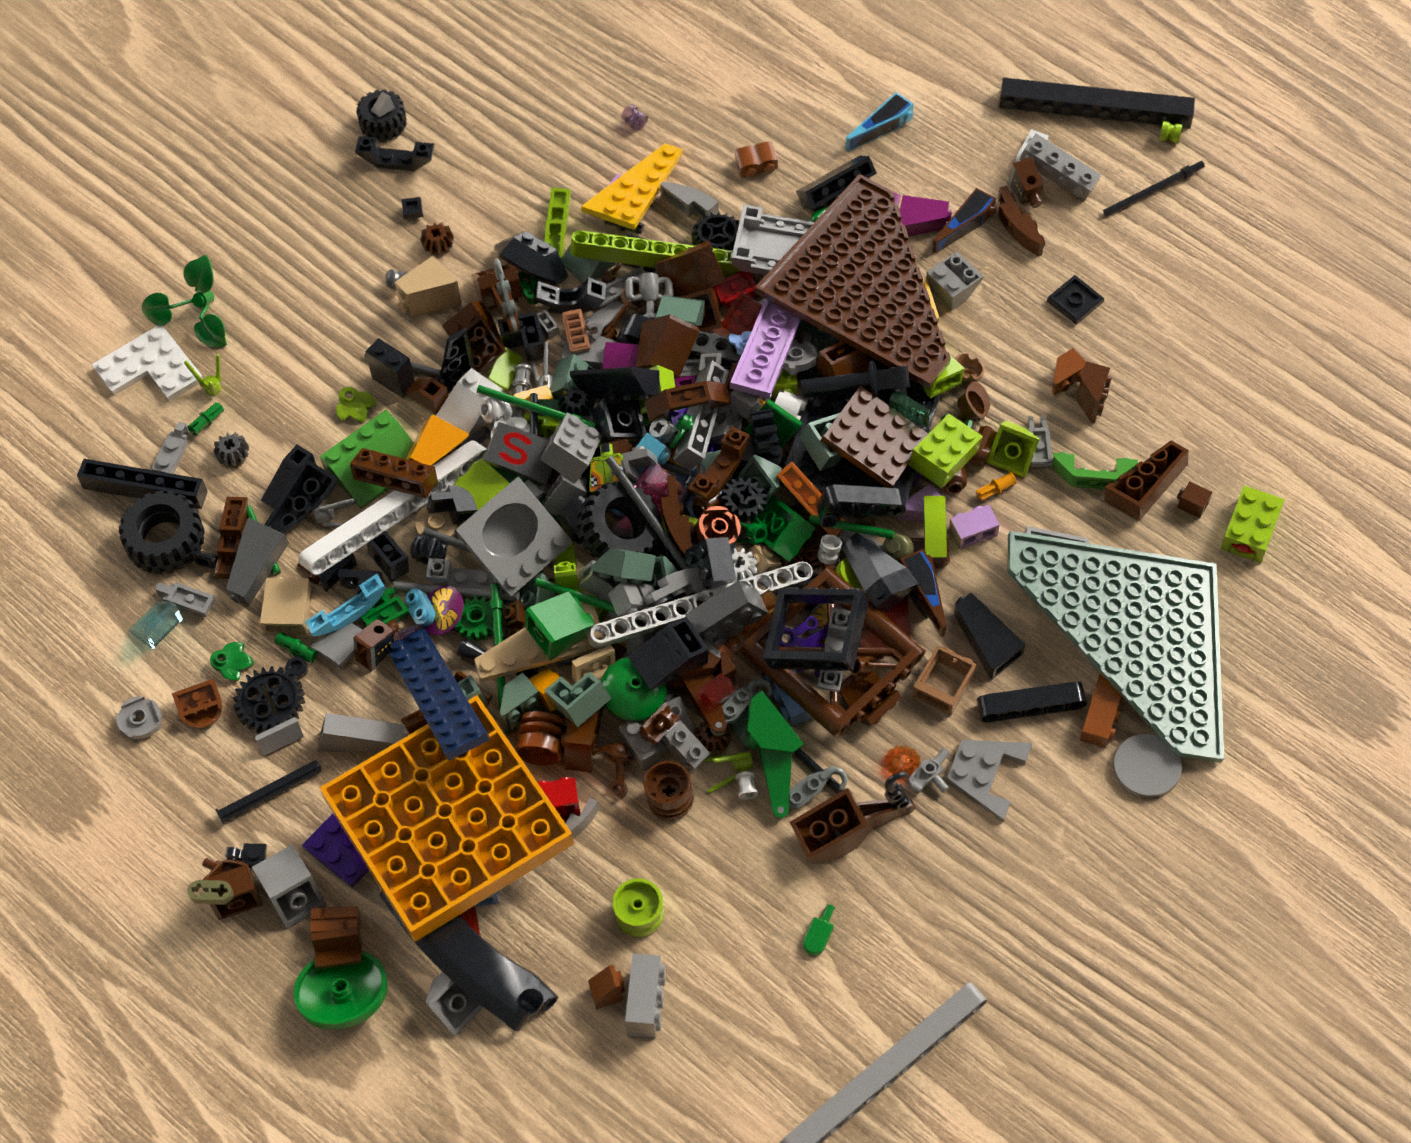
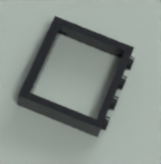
[763,587,868,671]

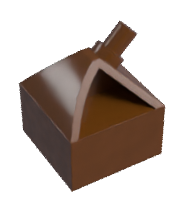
[202,858,263,920]

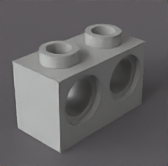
[660,720,710,771]

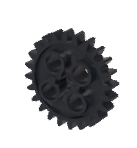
[233,666,305,733]

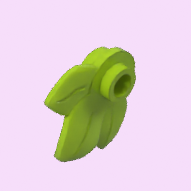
[336,387,376,422]

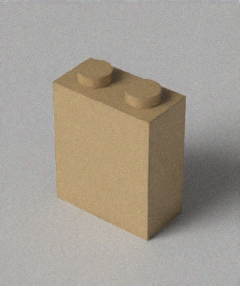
[260,576,312,634]

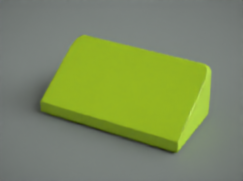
[489,347,523,391]

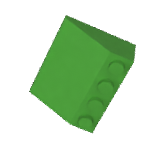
[320,410,414,509]

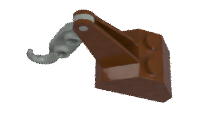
[471,259,522,333]
[666,652,773,737]

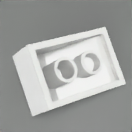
[436,368,503,441]

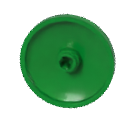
[293,951,388,1030]

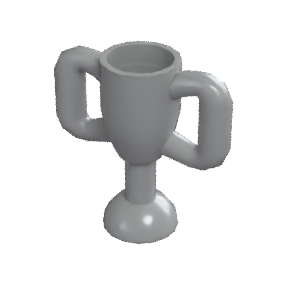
[625,273,673,319]

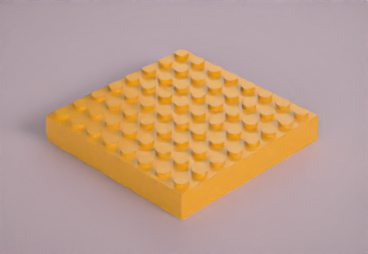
[320,695,574,942]

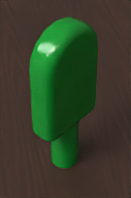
[802,904,835,956]

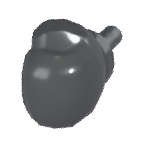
[385,269,407,290]

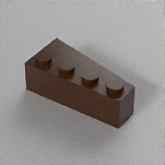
[561,706,604,773]

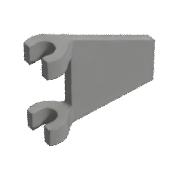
[579,301,625,339]

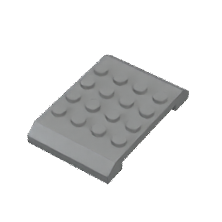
[731,204,815,275]

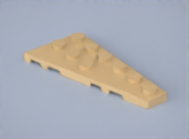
[474,590,604,682]

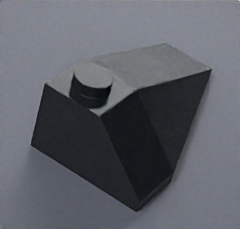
[438,328,474,394]
[264,459,340,535]
[841,532,919,612]

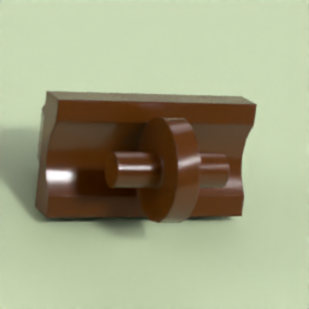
[639,702,680,745]

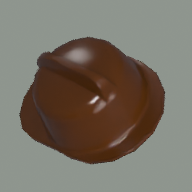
[957,382,990,420]

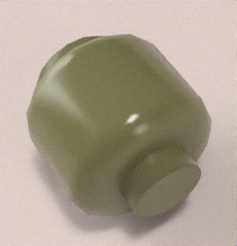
[882,534,914,562]

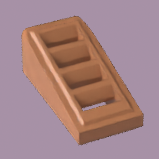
[562,309,590,354]

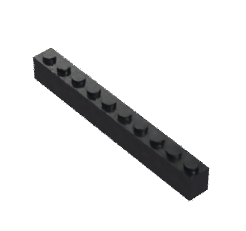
[999,77,1195,128]

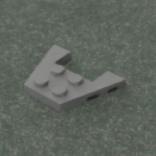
[947,740,1032,822]

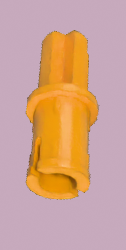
[976,472,1017,501]

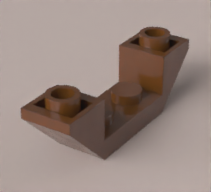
[645,381,731,422]
[688,426,750,500]

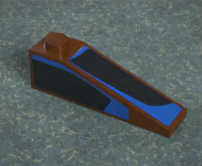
[932,188,997,254]
[900,549,947,637]

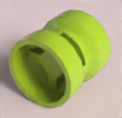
[1159,121,1182,144]

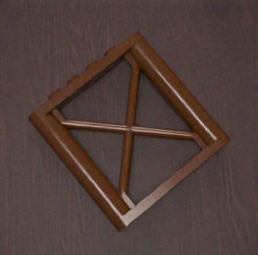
[740,567,926,738]

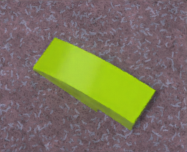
[924,496,947,558]

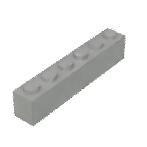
[674,360,729,471]

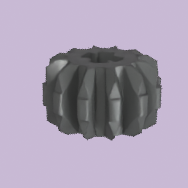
[213,432,249,467]

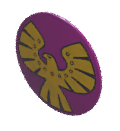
[421,586,463,635]

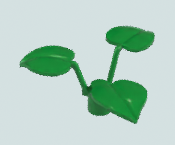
[141,255,227,348]

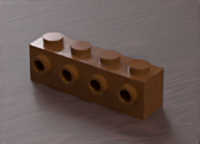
[350,448,438,498]

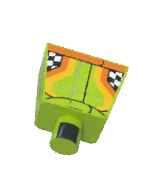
[590,443,633,493]

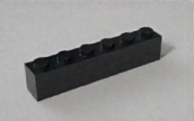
[77,458,208,509]

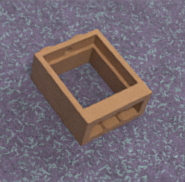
[912,645,977,715]

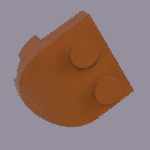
[172,679,223,728]

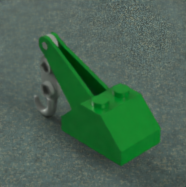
[745,691,847,819]

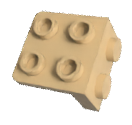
[572,644,615,683]

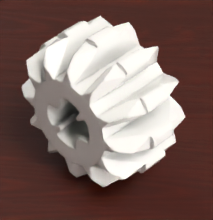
[732,548,757,582]

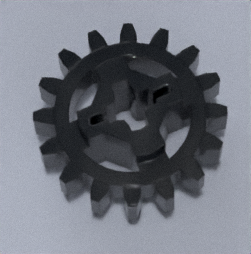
[720,477,767,522]

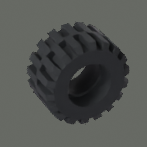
[356,89,407,141]

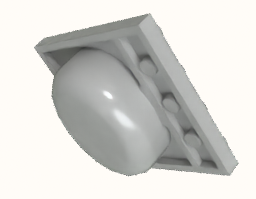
[454,476,573,597]

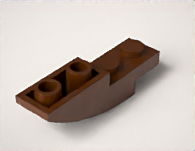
[998,185,1045,256]
[660,475,695,558]

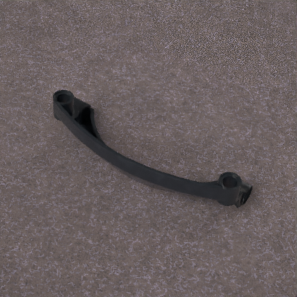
[379,891,558,1031]

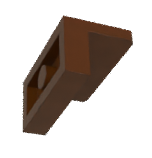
[311,927,362,970]

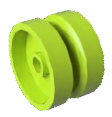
[613,878,664,937]

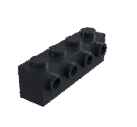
[796,156,877,211]

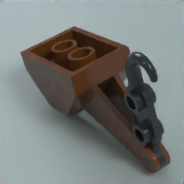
[789,772,916,864]

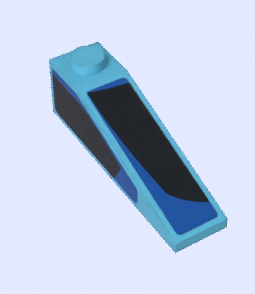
[845,92,914,151]

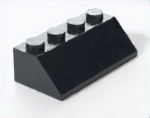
[570,367,660,402]

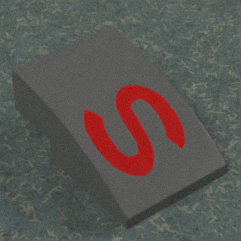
[483,422,553,486]

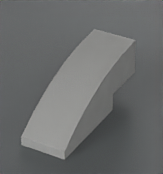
[660,182,719,218]

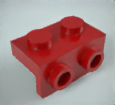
[712,271,757,308]

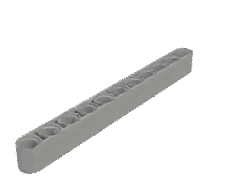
[780,982,987,1143]

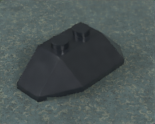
[494,231,568,285]

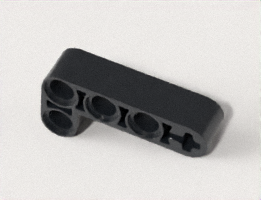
[816,485,906,527]

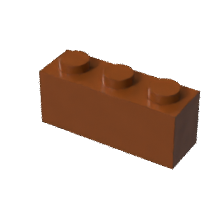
[1080,674,1125,748]

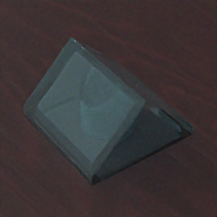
[129,600,183,650]

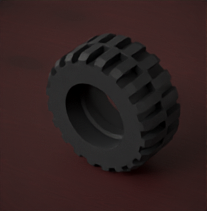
[576,481,662,559]
[119,491,205,574]

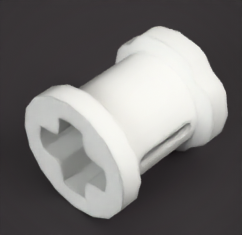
[735,771,758,800]

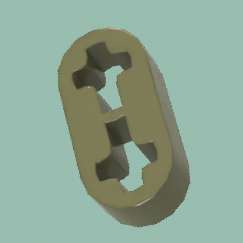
[188,880,234,905]

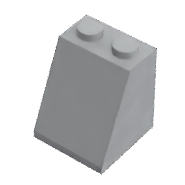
[252,845,327,929]

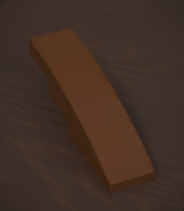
[214,497,248,579]

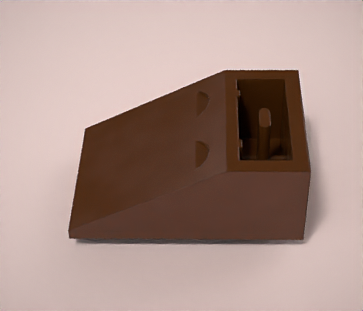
[442,301,506,373]

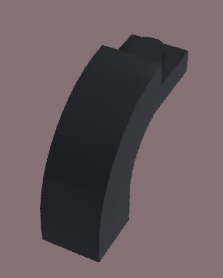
[533,277,606,314]

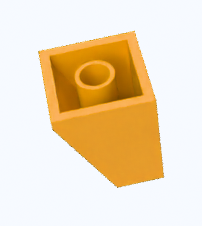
[406,414,469,466]

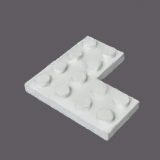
[92,326,204,402]

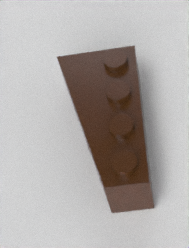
[1104,440,1189,521]

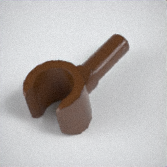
[602,263,622,284]
[297,563,320,584]

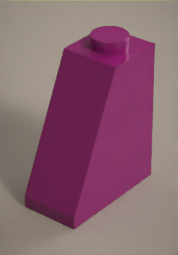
[900,195,952,237]

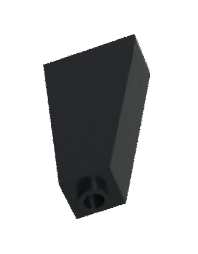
[954,593,1026,680]

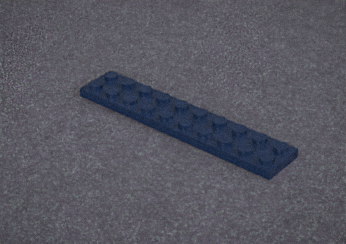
[387,628,490,761]

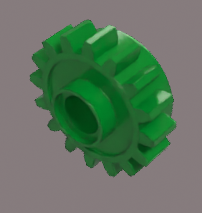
[455,596,493,642]

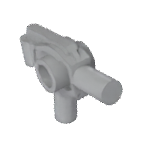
[908,748,949,794]

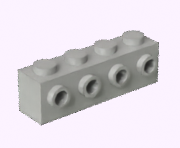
[1020,133,1101,201]

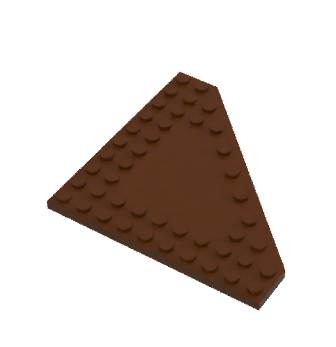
[754,174,951,389]

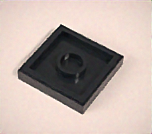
[1047,275,1104,325]

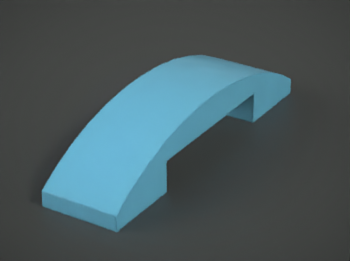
[305,574,386,636]

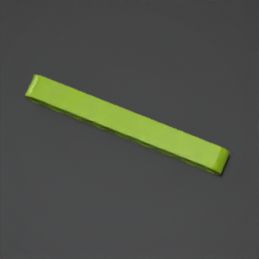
[570,231,741,277]

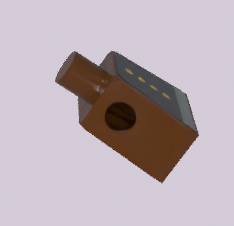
[1008,157,1043,208]
[353,620,400,672]

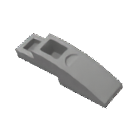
[643,567,715,606]

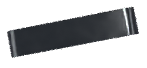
[977,681,1087,723]

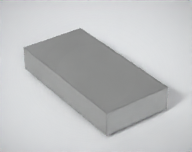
[255,717,304,756]

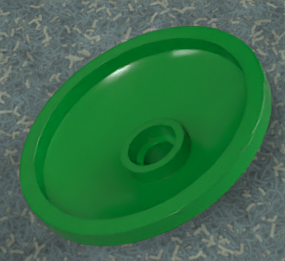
[601,658,666,721]

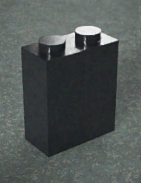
[365,338,415,399]

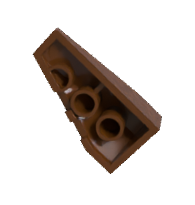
[635,288,722,332]

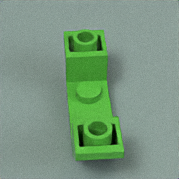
[1052,452,1138,490]

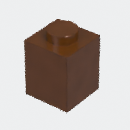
[1177,481,1213,519]

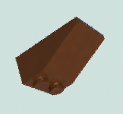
[654,240,725,297]

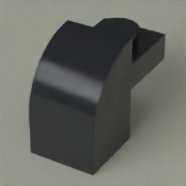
[426,485,477,525]

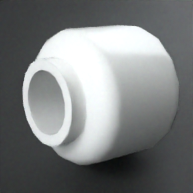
[480,397,512,424]

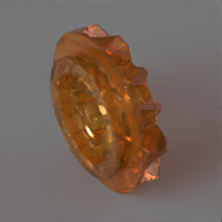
[885,744,920,779]

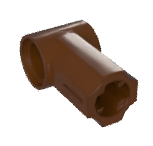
[968,425,997,468]

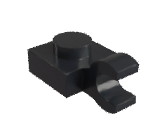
[225,843,267,868]

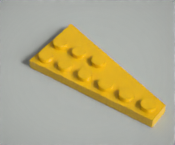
[581,144,683,230]

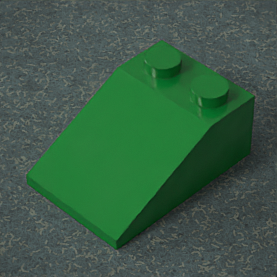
[750,495,815,562]

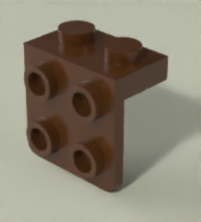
[839,668,902,726]

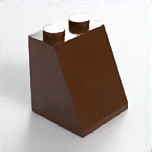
[636,314,700,379]

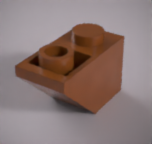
[1052,348,1086,396]
[588,964,625,1009]

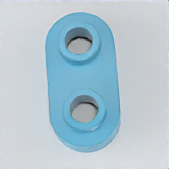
[405,588,435,627]

